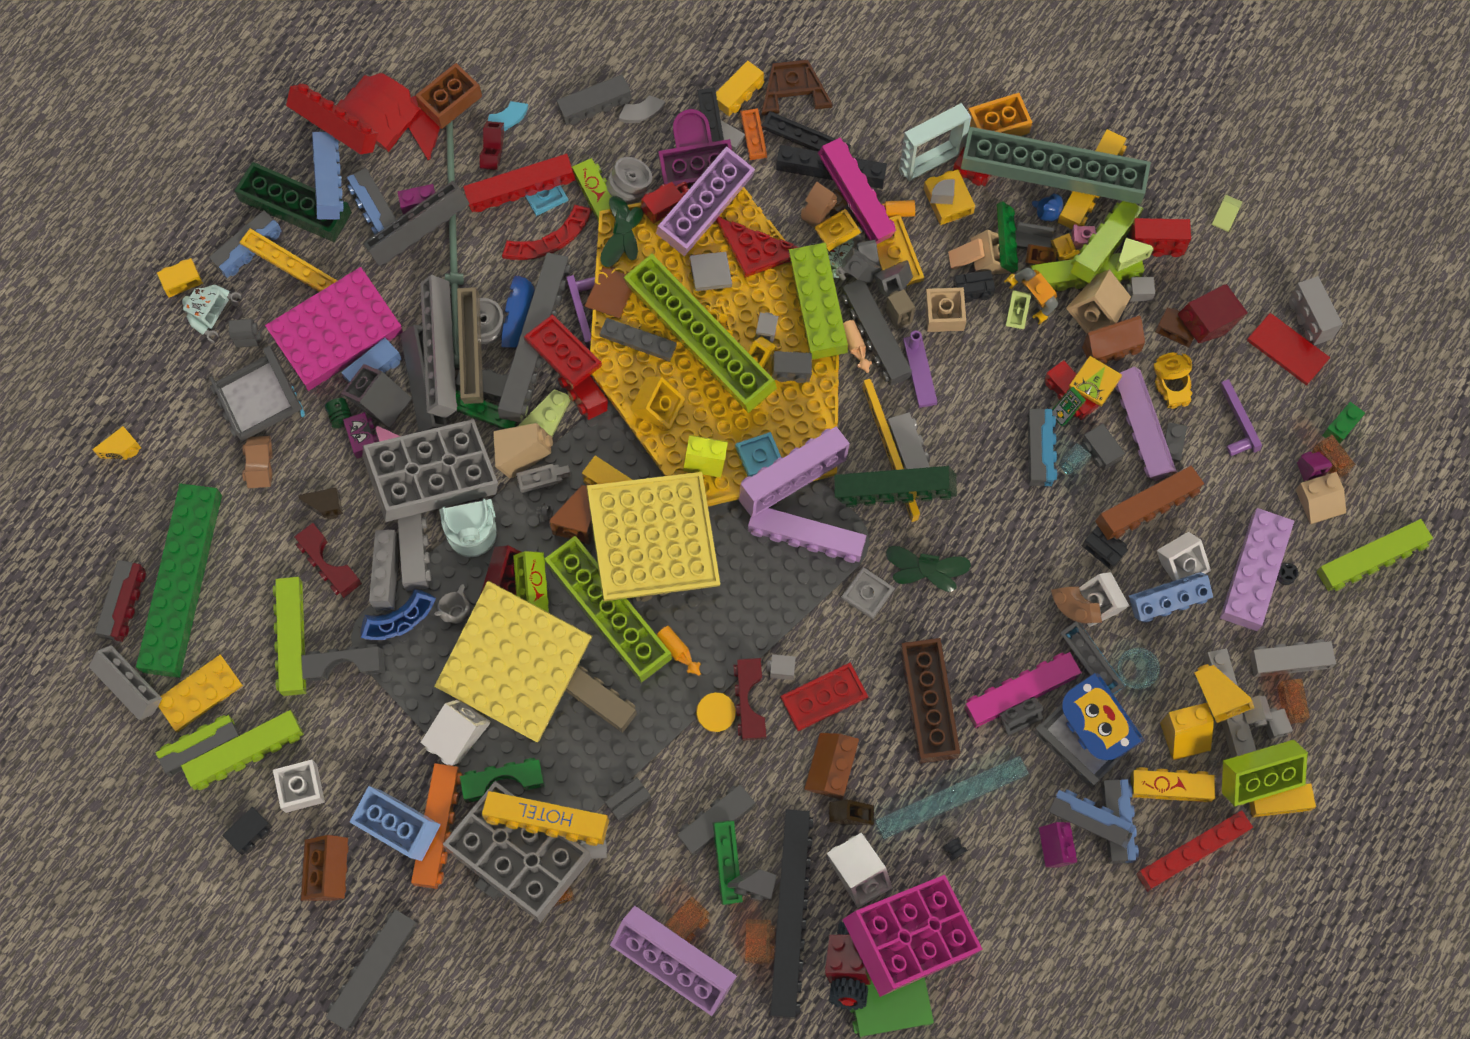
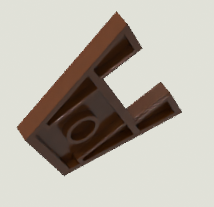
[762,60,833,115]

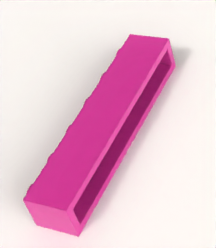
[818,137,896,245]
[964,652,1082,728]

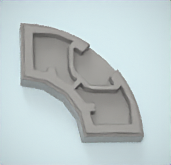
[618,95,666,123]

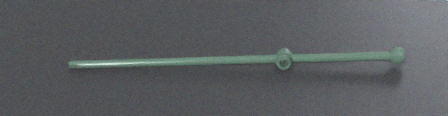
[445,121,464,368]

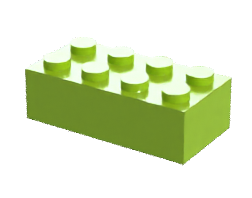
[1222,740,1308,807]

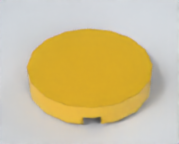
[1154,352,1192,380]
[696,692,736,732]

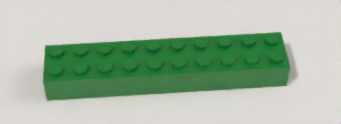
[136,483,222,678]

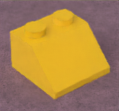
[630,376,685,430]

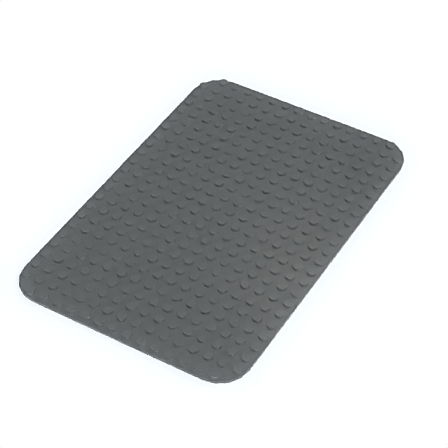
[351,398,869,813]

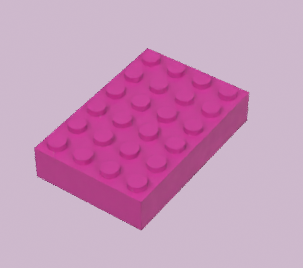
[265,267,403,391]
[842,875,983,997]

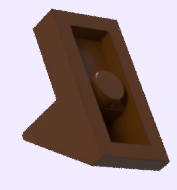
[1025,244,1057,264]

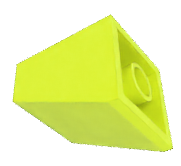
[683,435,728,478]

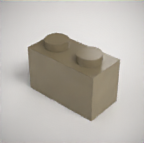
[886,289,915,330]

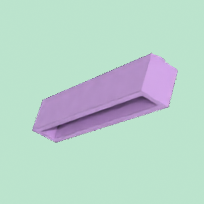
[1115,366,1177,481]
[748,508,867,563]

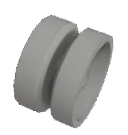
[606,157,652,204]
[480,298,505,344]

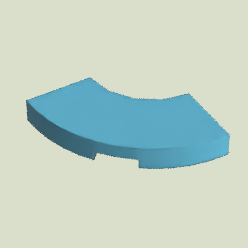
[488,101,528,131]

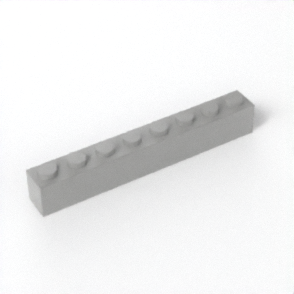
[420,275,457,418]

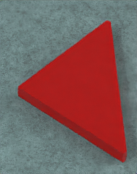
[408,96,440,161]
[715,216,799,278]

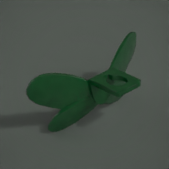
[600,196,643,267]
[886,546,971,592]

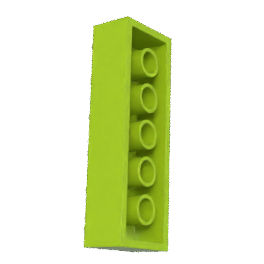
[789,243,848,360]

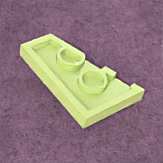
[517,389,571,437]

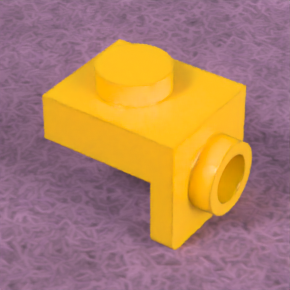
[1051,233,1080,261]

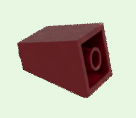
[1177,284,1248,344]

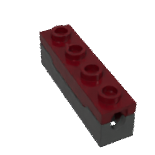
[95,560,146,642]

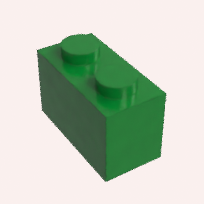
[1322,402,1365,447]

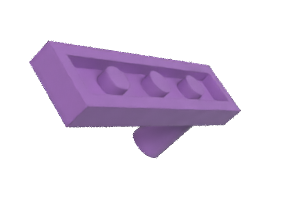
[567,275,595,349]
[903,331,938,408]
[1221,379,1262,456]

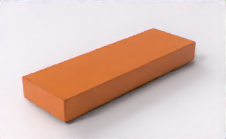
[740,108,767,160]

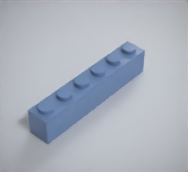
[312,132,343,219]

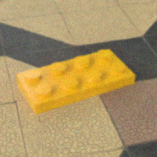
[877,215,924,286]
[158,654,243,732]

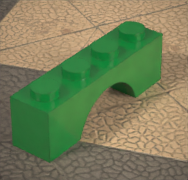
[460,758,545,803]

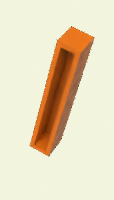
[411,763,463,889]

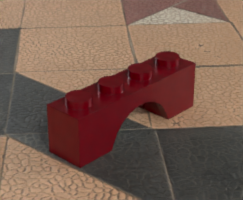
[294,523,362,598]
[734,658,766,741]

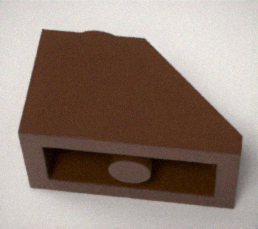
[1155,307,1194,348]

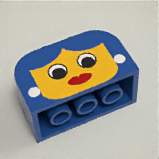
[1062,673,1145,760]

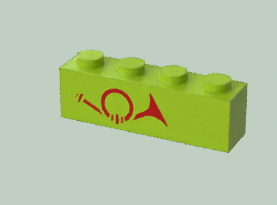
[572,158,612,222]
[513,551,549,613]

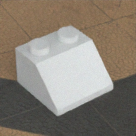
[1157,532,1211,581]
[1079,572,1129,627]

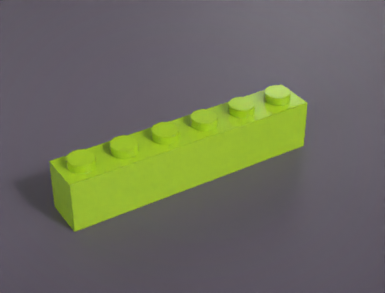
[1070,201,1144,284]
[1030,253,1144,291]
[1316,519,1433,592]
[273,577,307,696]
[181,710,304,790]

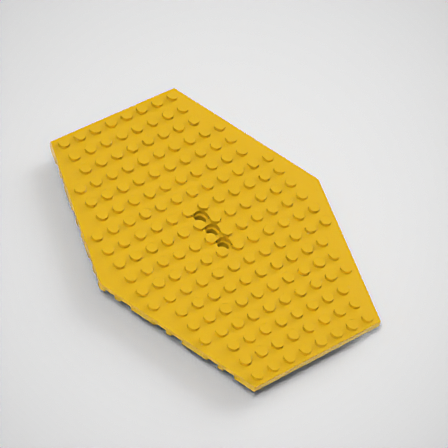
[590,187,839,507]

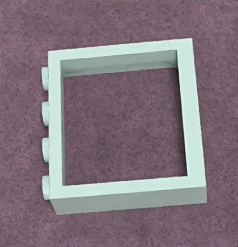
[899,103,971,181]

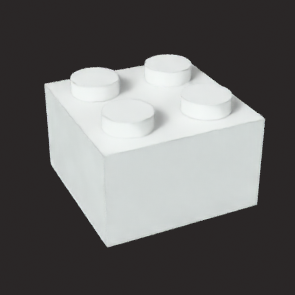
[273,760,325,813]

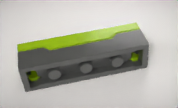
[155,715,240,777]

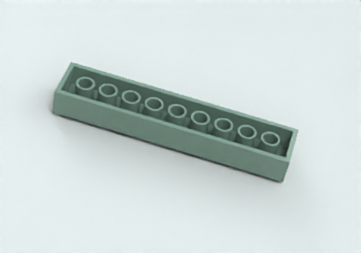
[961,127,1151,204]

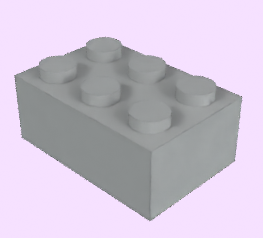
[1289,276,1343,345]

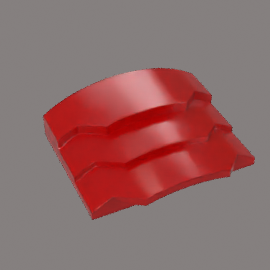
[336,73,421,152]

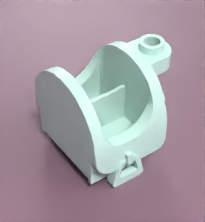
[439,499,497,557]

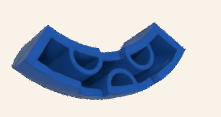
[501,276,535,347]
[361,588,436,640]

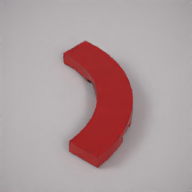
[502,204,592,260]

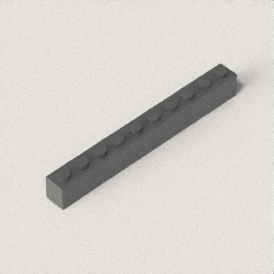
[498,253,571,423]

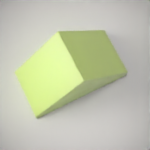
[1212,195,1242,232]
[1116,238,1153,271]
[1006,290,1031,329]

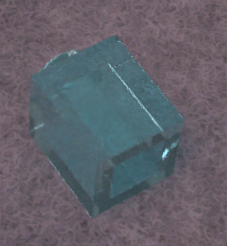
[1060,443,1091,476]

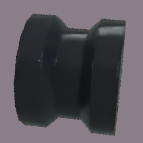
[1277,563,1299,585]
[942,837,968,862]

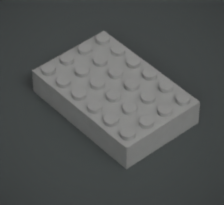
[363,419,498,522]
[443,781,592,923]

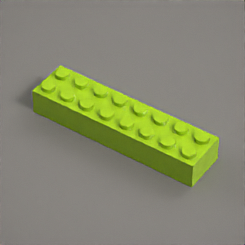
[544,536,672,683]

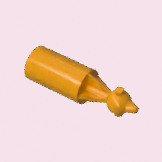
[882,200,915,217]
[657,626,701,676]

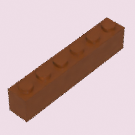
[1095,465,1204,540]

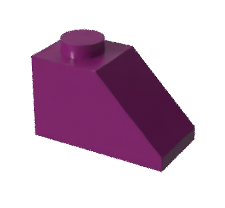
[1297,452,1332,482]

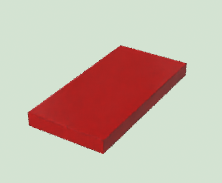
[1247,313,1331,386]
[524,314,602,388]
[780,662,868,732]

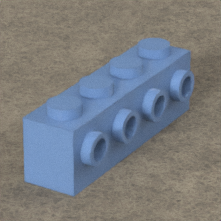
[1129,572,1213,622]

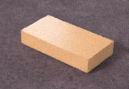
[948,238,985,269]

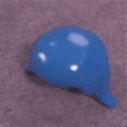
[1032,193,1063,221]

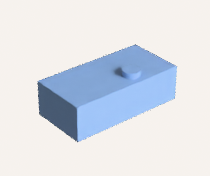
[350,786,441,861]

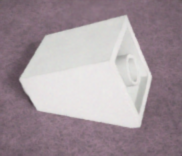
[420,700,491,766]
[827,833,892,908]

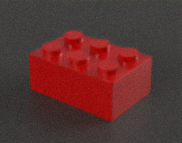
[1128,218,1191,257]

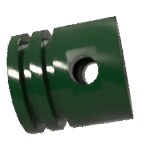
[324,398,352,429]

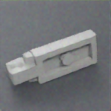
[516,464,571,493]

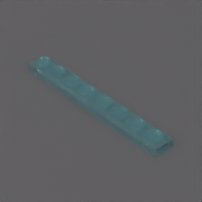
[875,756,1029,840]

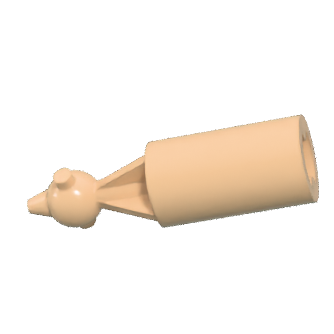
[843,320,872,373]

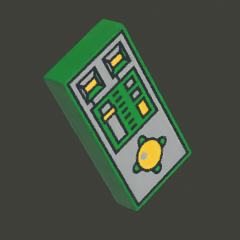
[1052,387,1086,426]

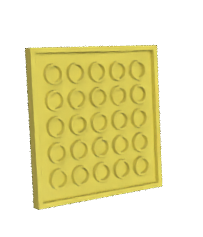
[586,472,720,601]
[434,581,593,742]

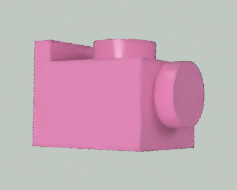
[1071,225,1097,249]

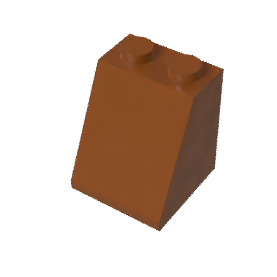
[585,266,632,319]
[549,485,593,545]

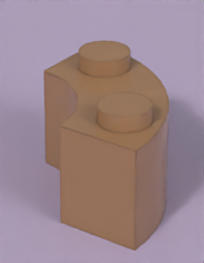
[801,182,837,227]
[242,436,273,488]
[1051,587,1102,623]

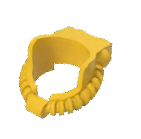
[1155,374,1192,409]

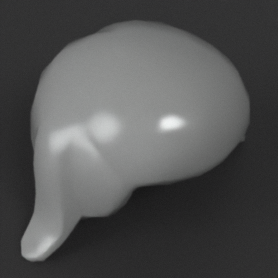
[434,584,470,624]

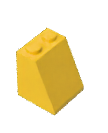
[1194,664,1254,723]
[1160,703,1214,761]

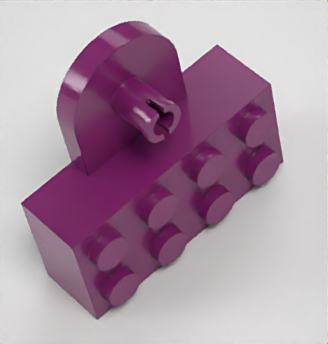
[658,109,732,187]

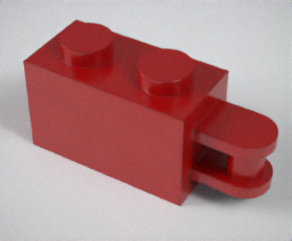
[641,182,689,224]

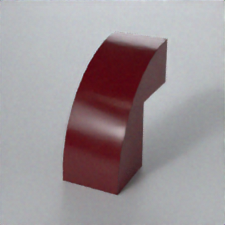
[480,121,504,170]

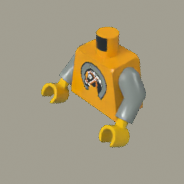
[1004,268,1058,324]

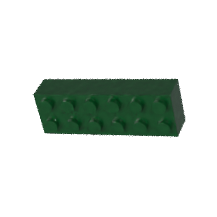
[235,162,352,243]
[834,466,957,507]

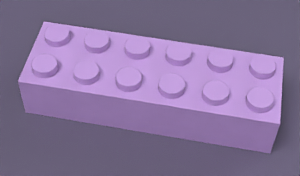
[656,146,755,256]
[739,427,850,517]
[1220,508,1294,631]
[610,906,737,1016]

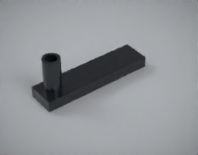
[697,87,724,142]

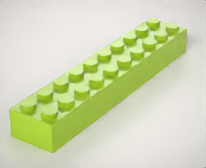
[623,254,777,413]

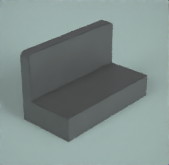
[1015,222,1054,250]

